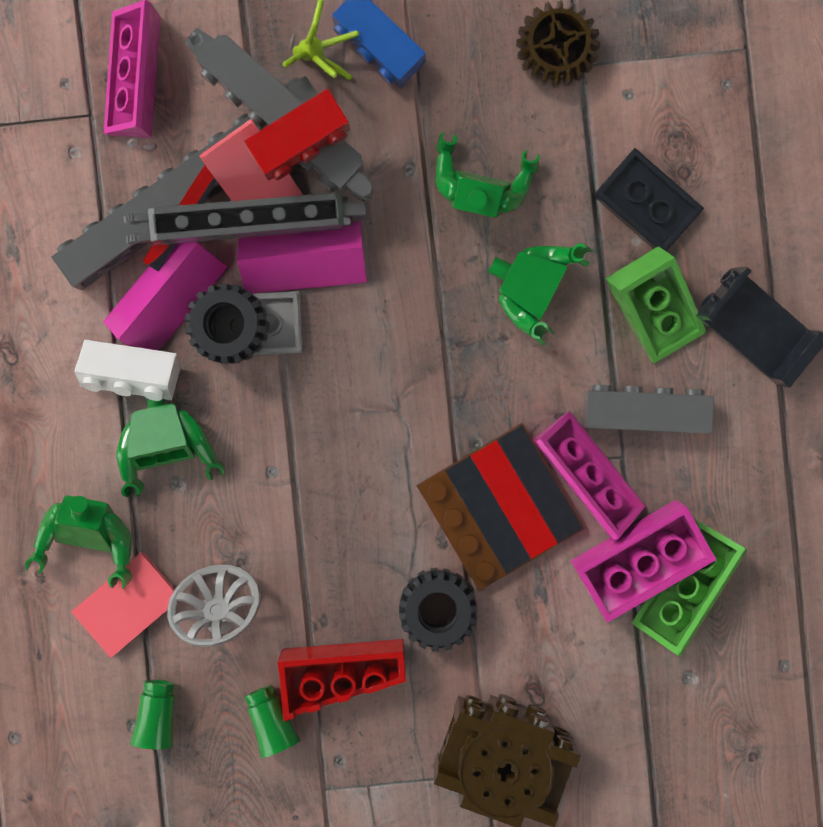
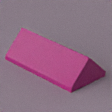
[104,0,160,138]
[237,221,367,294]
[103,242,228,351]
[532,411,646,540]

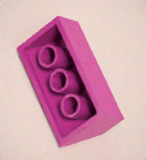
[570,500,716,623]

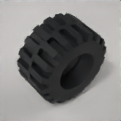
[185,283,269,364]
[399,568,478,652]

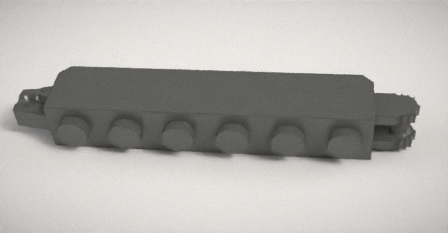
[184,28,374,202]
[123,193,366,245]

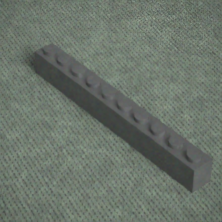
[51,76,318,290]

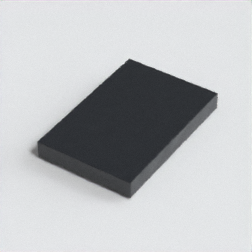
[593,148,704,252]

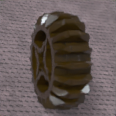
[516,0,600,88]

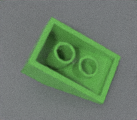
[605,246,707,364]

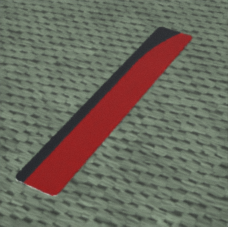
[143,165,217,271]

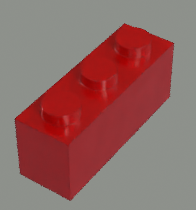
[244,88,350,181]

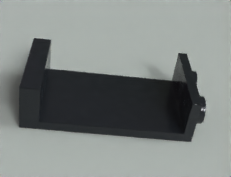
[696,267,823,388]

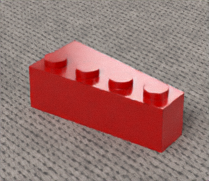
[277,639,406,721]

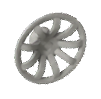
[167,564,260,647]

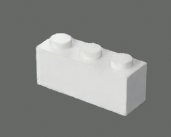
[74,340,180,401]

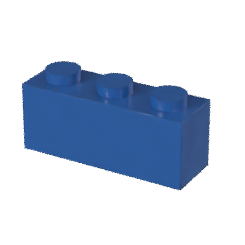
[332,0,426,89]

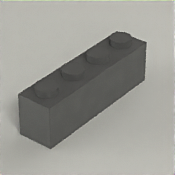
[582,385,714,434]

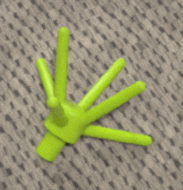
[282,0,359,80]

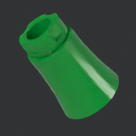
[130,679,175,750]
[244,684,301,758]

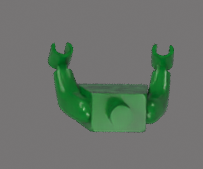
[435,132,540,218]
[487,243,594,346]
[116,398,225,497]
[25,495,132,589]

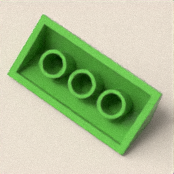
[632,520,748,657]

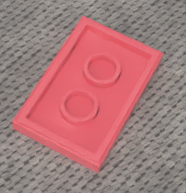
[199,119,303,201]
[71,551,175,658]

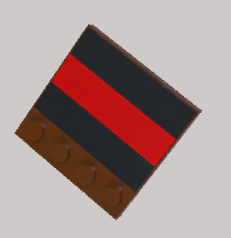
[416,423,585,591]

